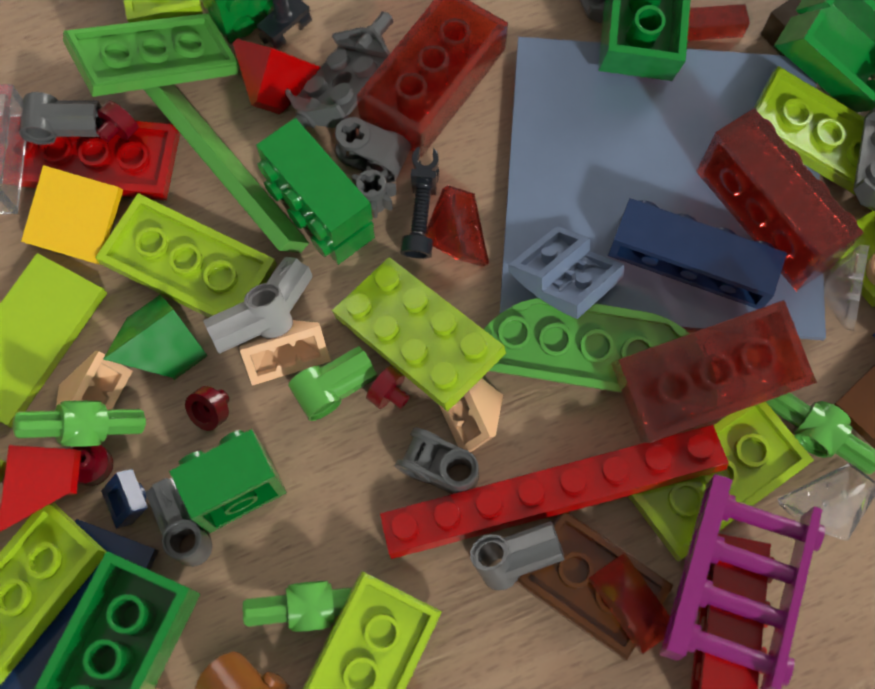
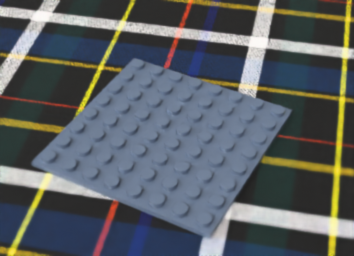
[499,37,826,341]

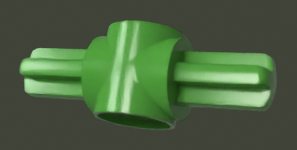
[765,385,875,475]
[12,401,146,446]
[242,581,352,632]

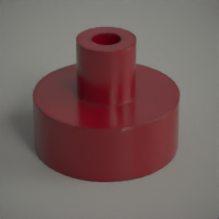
[96,100,139,142]
[366,366,410,409]
[185,386,230,431]
[72,445,113,486]

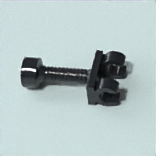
[257,0,312,50]
[400,146,439,259]

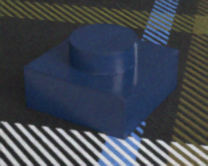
[101,469,148,529]

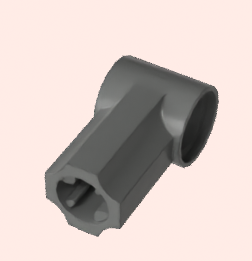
[19,92,104,145]
[145,478,213,567]
[470,521,565,591]

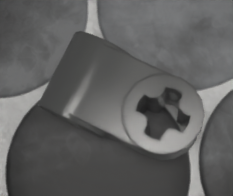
[335,117,412,183]
[395,427,479,494]

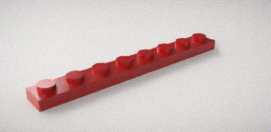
[380,425,729,559]

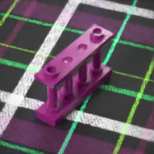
[659,474,825,689]

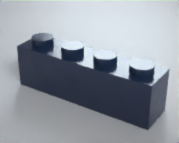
[608,198,787,311]

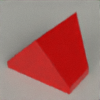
[233,39,321,114]
[0,445,81,532]

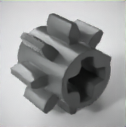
[352,166,397,218]

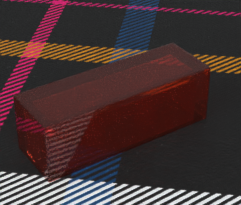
[687,4,750,41]

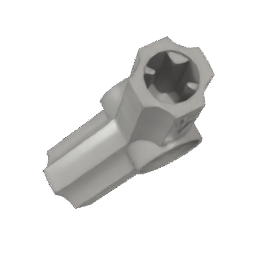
[203,257,313,354]

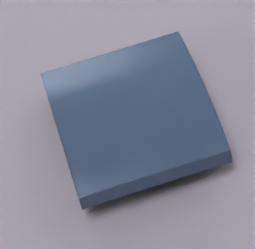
[508,226,624,319]

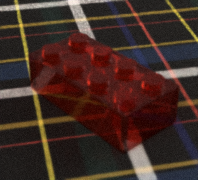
[357,0,508,158]
[696,108,864,291]
[611,300,817,443]

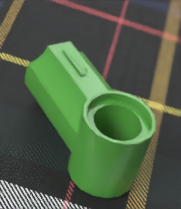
[288,346,378,421]

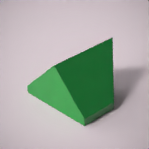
[103,294,208,380]

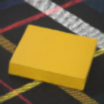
[21,165,123,265]

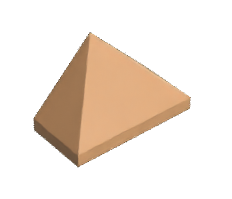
[239,320,331,386]
[56,351,133,410]
[439,378,503,452]

